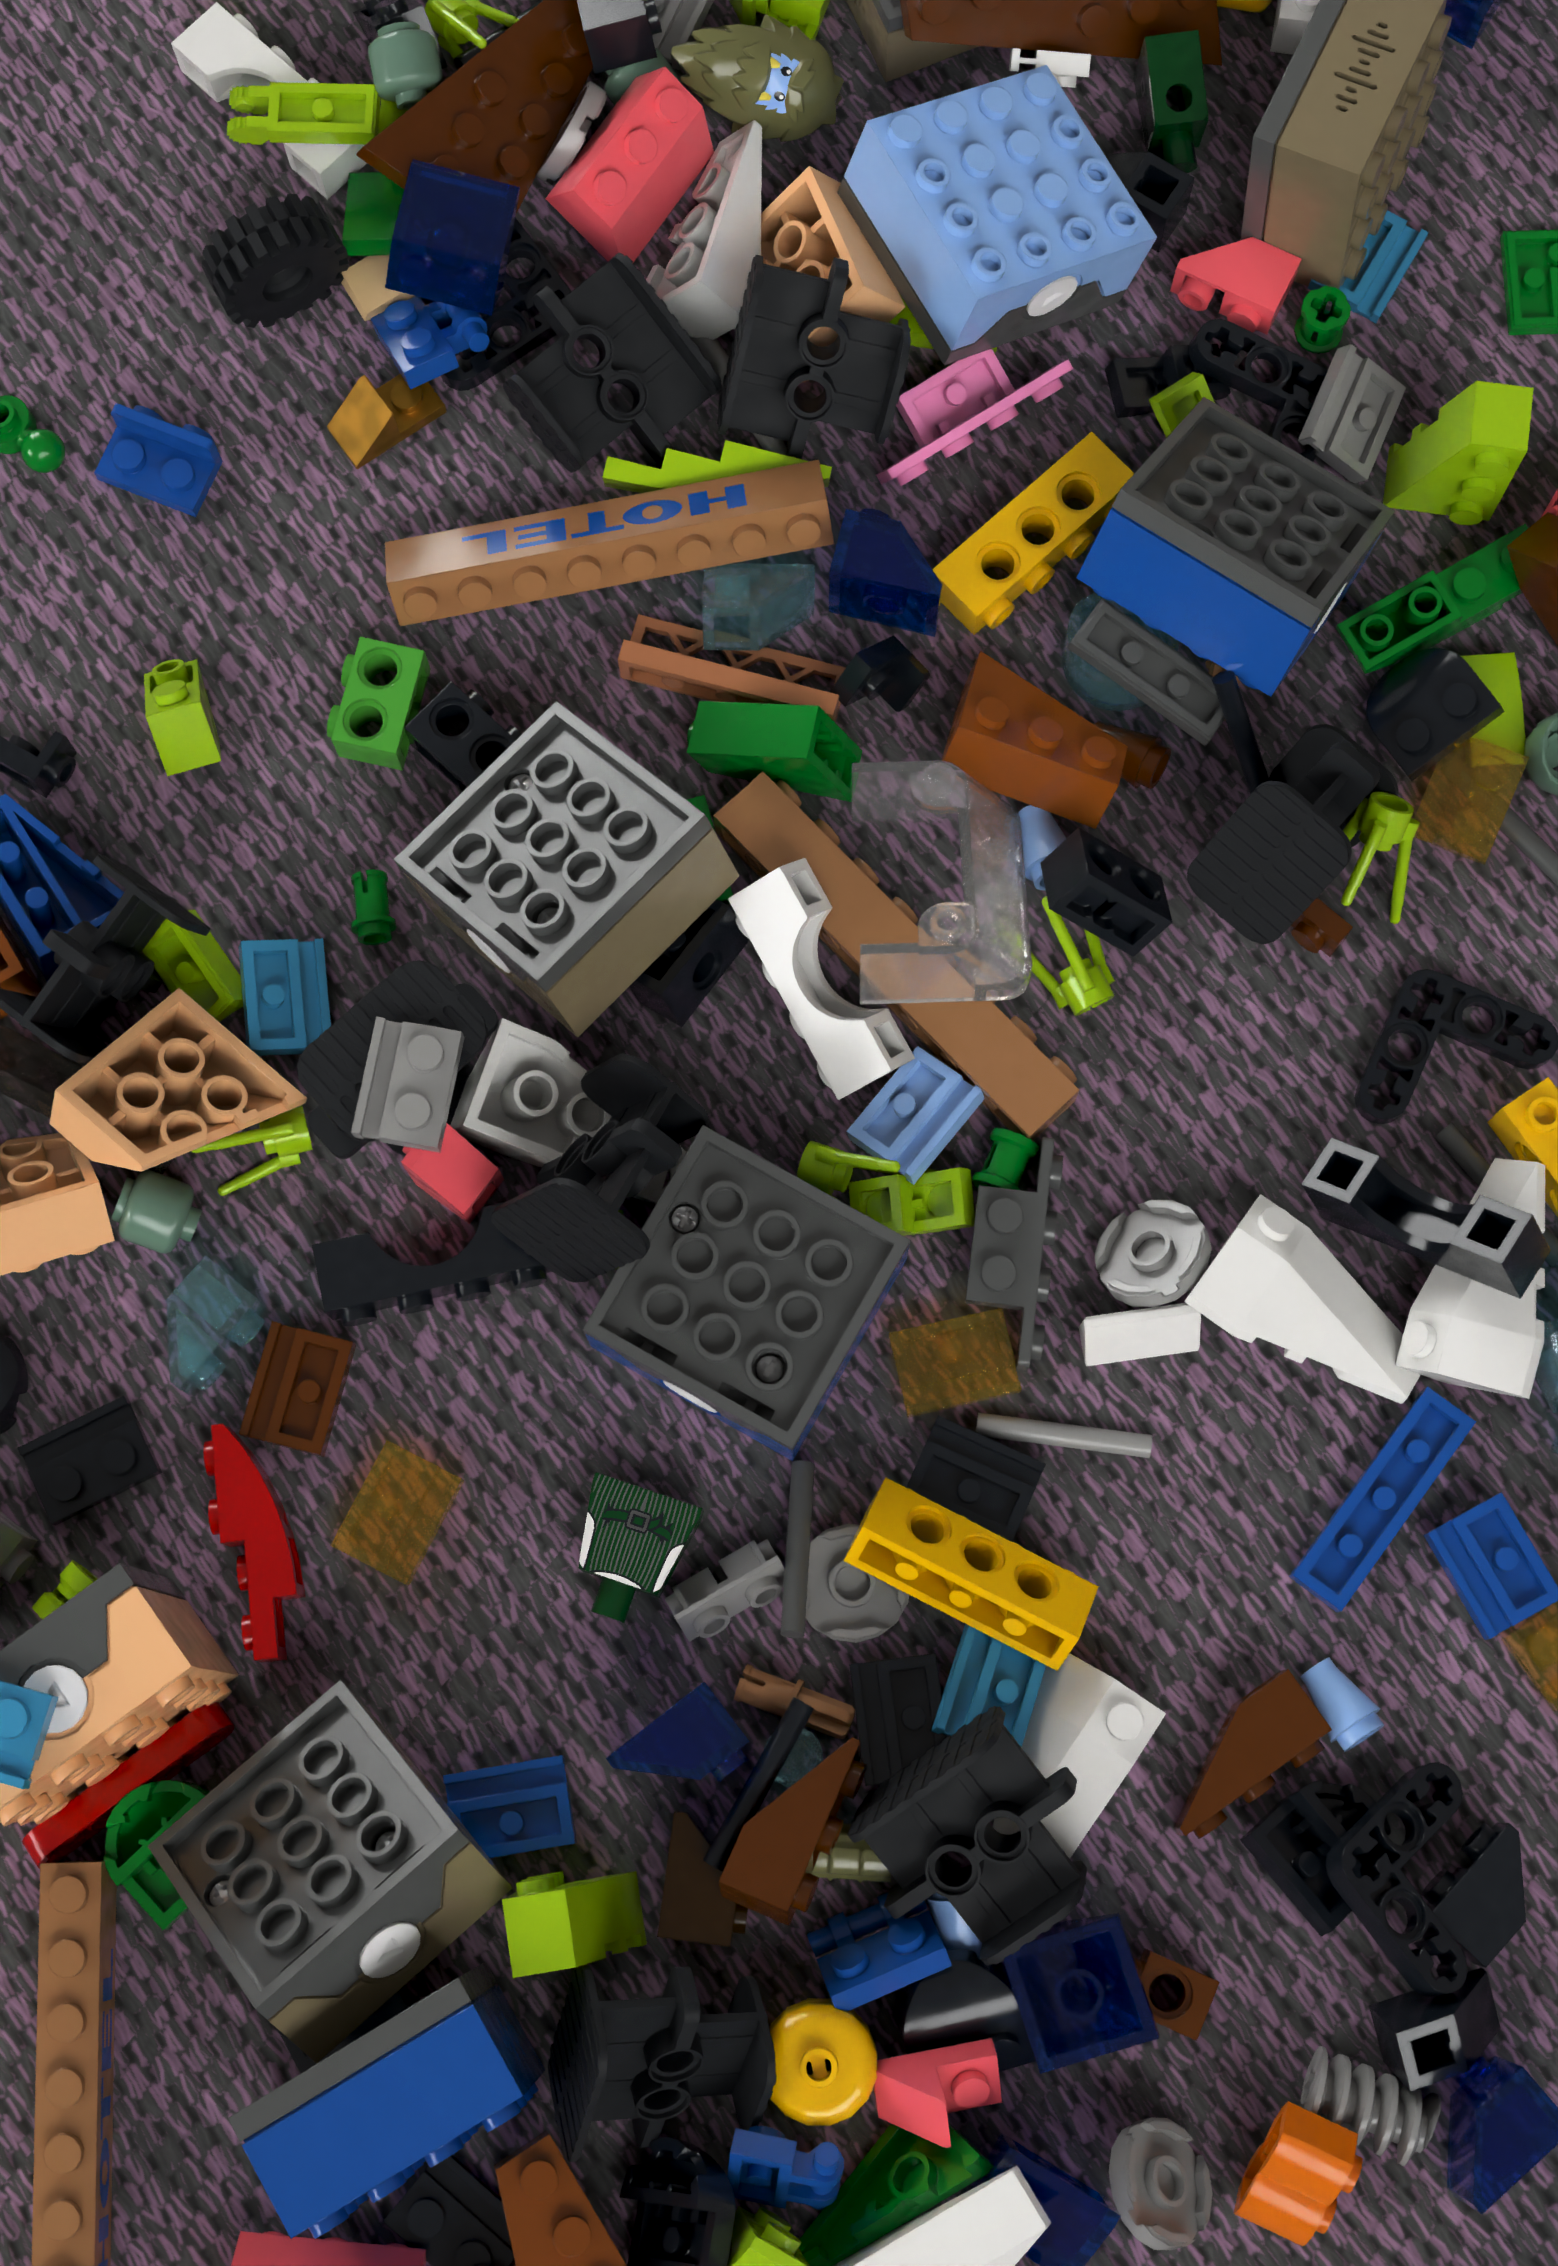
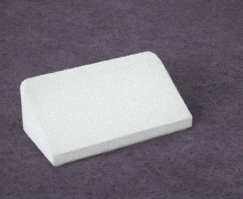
[1079,1303,1201,1366]

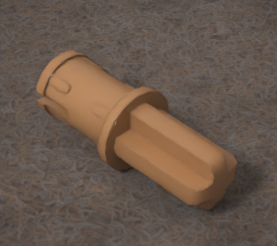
[734,1664,855,1739]

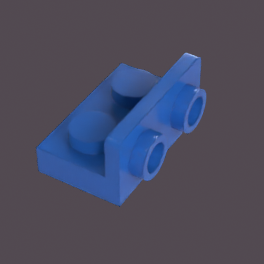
[94,403,223,517]

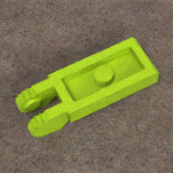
[227,82,380,145]

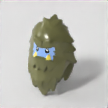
[670,14,844,142]

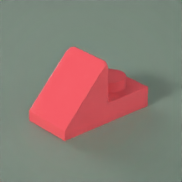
[873,2038,1002,2148]

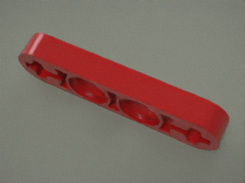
[22,1702,235,1869]

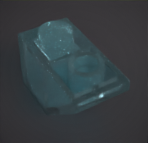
[702,564,815,651]
[166,1255,267,1396]

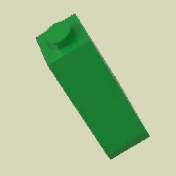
[687,701,862,802]

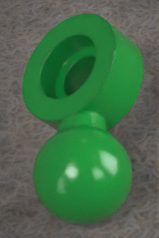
[0,395,65,473]

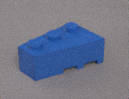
[0,793,124,981]

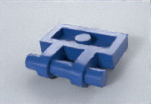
[370,278,490,390]
[807,1892,952,2011]
[727,2126,844,2210]

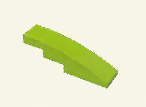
[602,440,832,493]

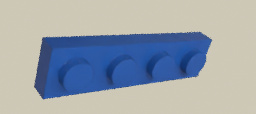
[1289,1386,1476,1613]

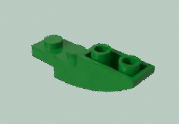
[1336,524,1528,674]

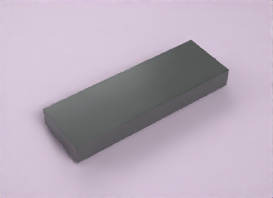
[1067,598,1225,746]

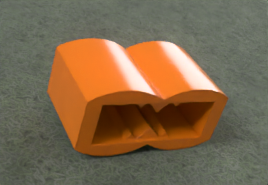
[1234,2101,1363,2246]

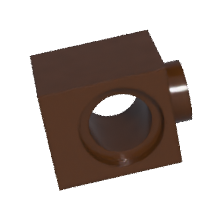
[1117,1948,1220,2041]

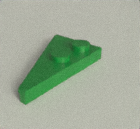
[799,2122,994,2266]

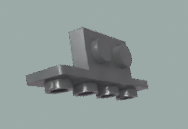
[965,1137,1063,1373]

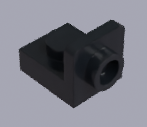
[830,635,930,712]
[0,731,77,798]

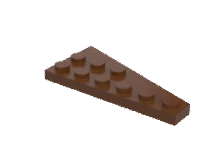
[356,0,593,252]
[900,0,1222,66]

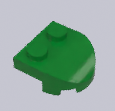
[104,1780,210,1930]

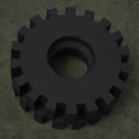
[201,194,349,328]

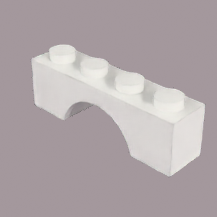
[171,2,367,200]
[728,858,915,1100]

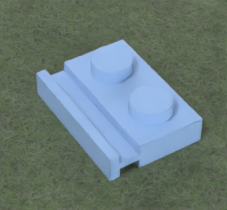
[846,1046,984,1185]

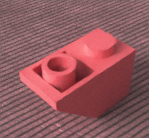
[1170,237,1302,335]
[401,1123,504,1224]

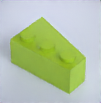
[1383,381,1534,525]
[502,1871,647,1978]

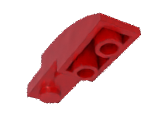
[203,1423,305,1663]

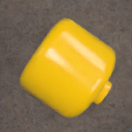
[769,1998,877,2126]

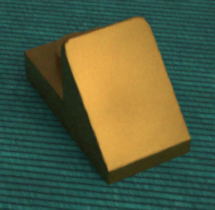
[327,374,447,469]

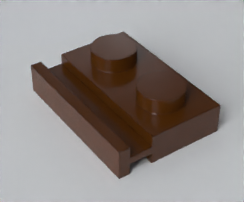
[239,1321,356,1457]

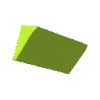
[142,910,243,1022]

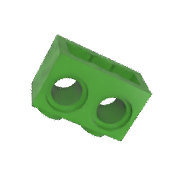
[327,637,431,771]

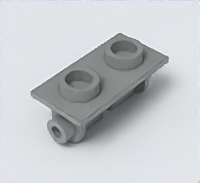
[665,1539,785,1642]

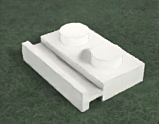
[1009,48,1091,88]

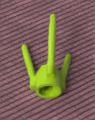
[424,0,520,58]
[1341,791,1420,924]
[1010,896,1115,1016]
[192,1106,313,1196]
[797,1141,939,1201]

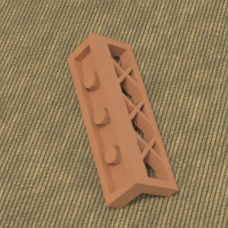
[618,614,846,723]

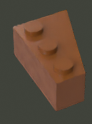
[938,651,1128,829]
[494,2130,627,2266]

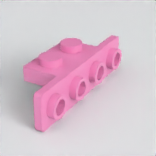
[876,349,1074,486]

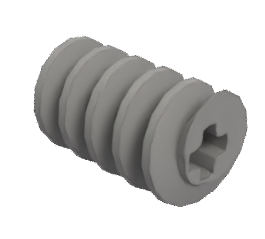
[1301,2046,1441,2166]

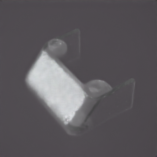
[851,760,1032,1004]

